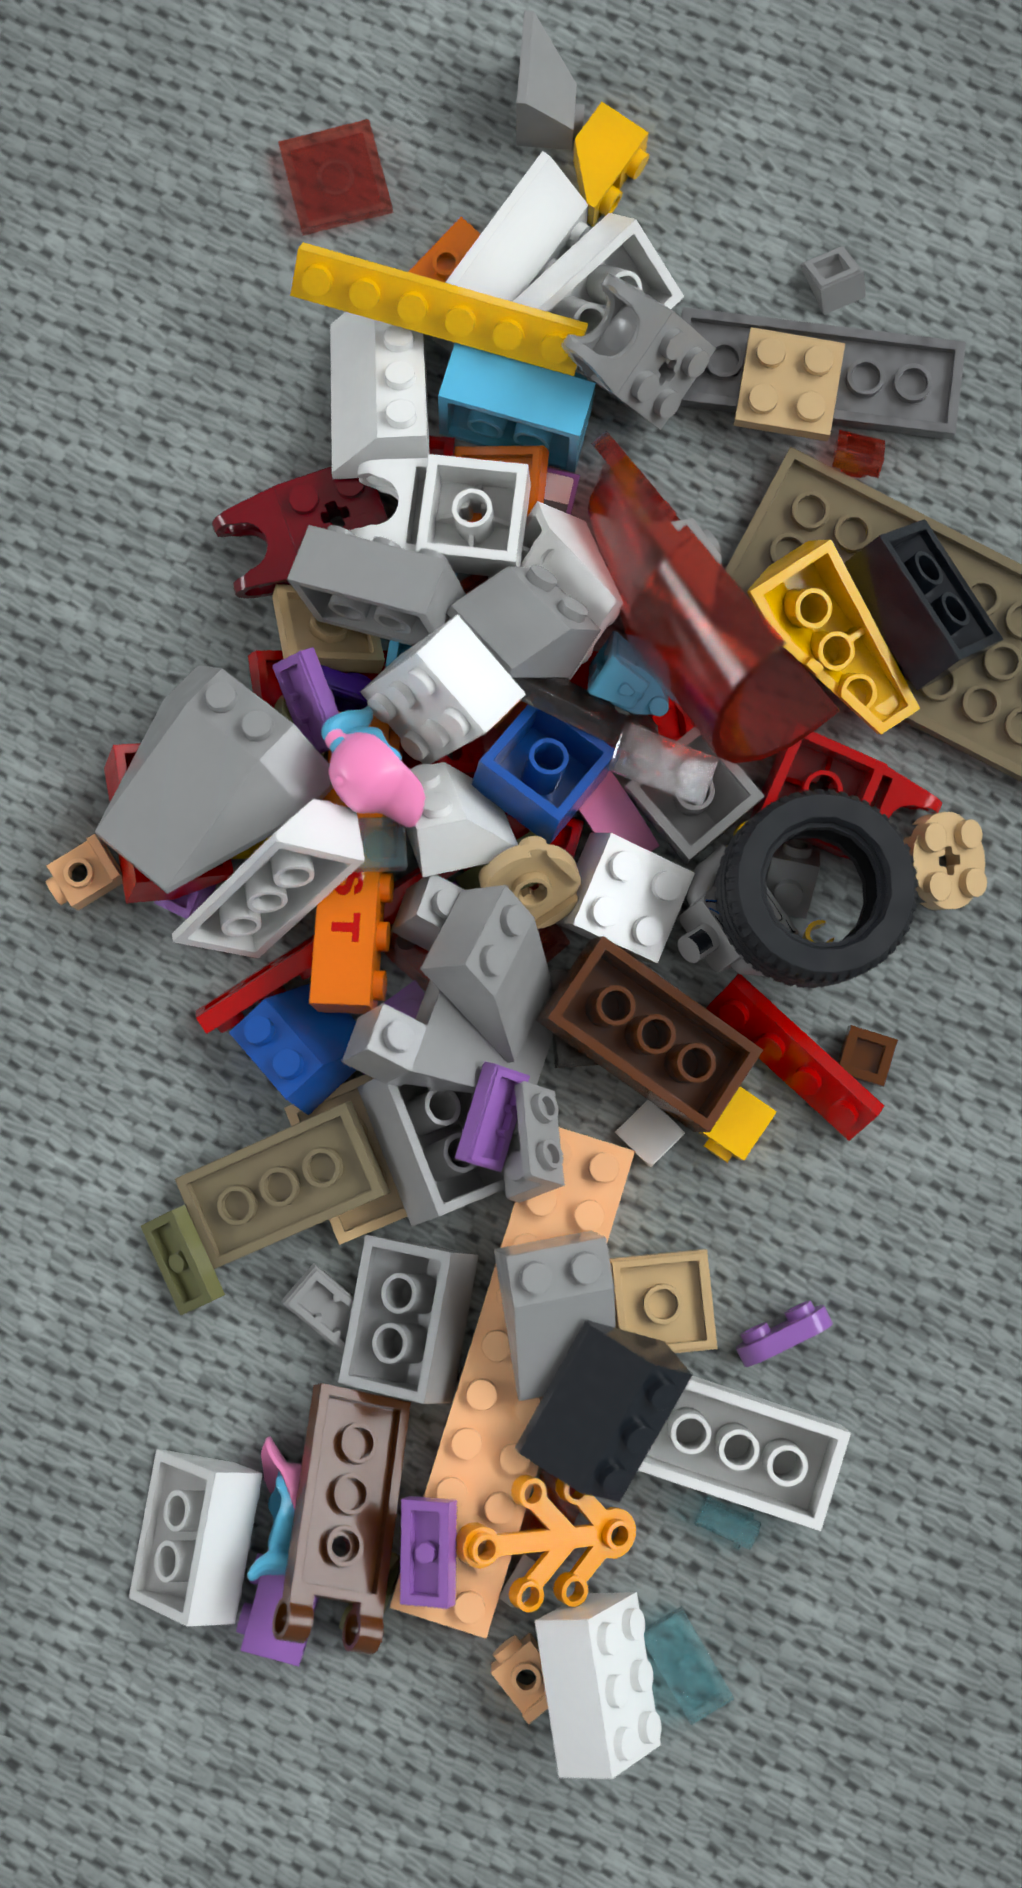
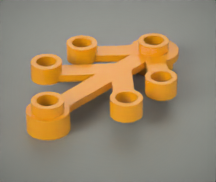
[456,1475,636,1612]

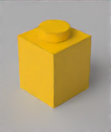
[699,1086,777,1163]

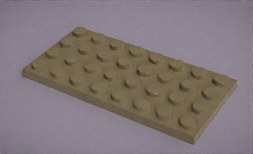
[710,446,1022,782]

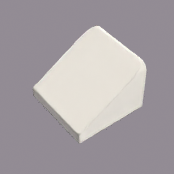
[615,1100,685,1167]

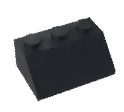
[844,519,1004,690]
[515,1320,692,1502]

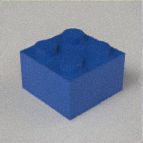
[472,692,618,844]

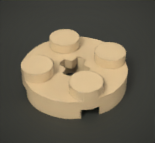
[903,812,987,910]
[479,836,581,929]

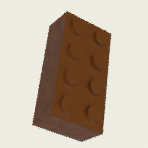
[536,936,763,1133]

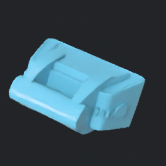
[588,631,669,716]

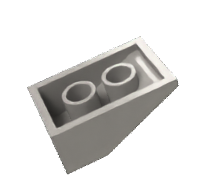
[421,885,552,1062]
[494,1231,616,1401]

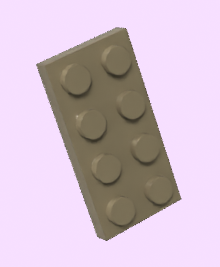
[175,1101,390,1269]

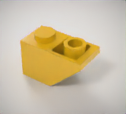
[573,101,650,226]

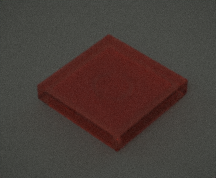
[278,119,393,236]

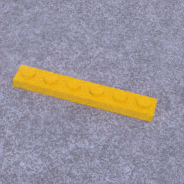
[290,242,588,376]

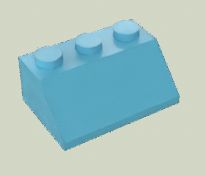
[438,343,596,473]

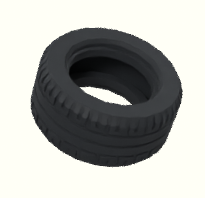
[715,789,918,988]

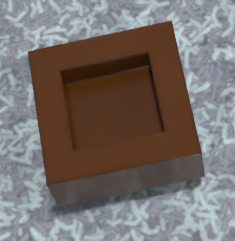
[837,1025,898,1087]

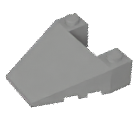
[342,875,554,1096]

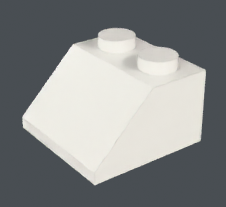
[405,762,518,877]

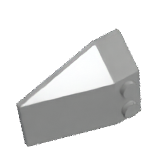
[95,665,333,894]

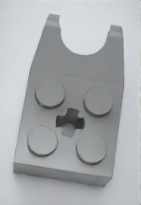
[561,274,716,430]

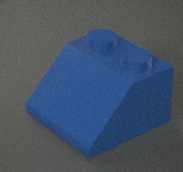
[229,983,357,1115]

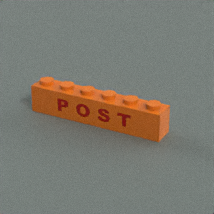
[309,712,404,1014]

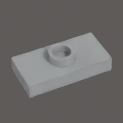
[281,1263,354,1354]

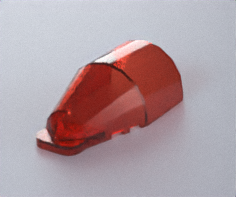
[588,431,840,764]

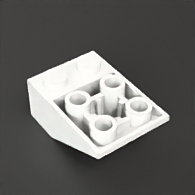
[488,501,624,680]

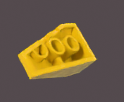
[747,539,920,735]

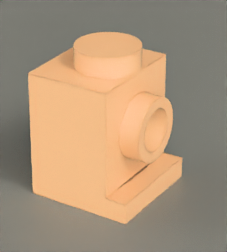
[45,834,123,911]
[491,1633,548,1724]

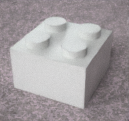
[556,833,695,963]

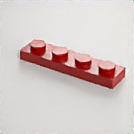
[705,974,884,1141]

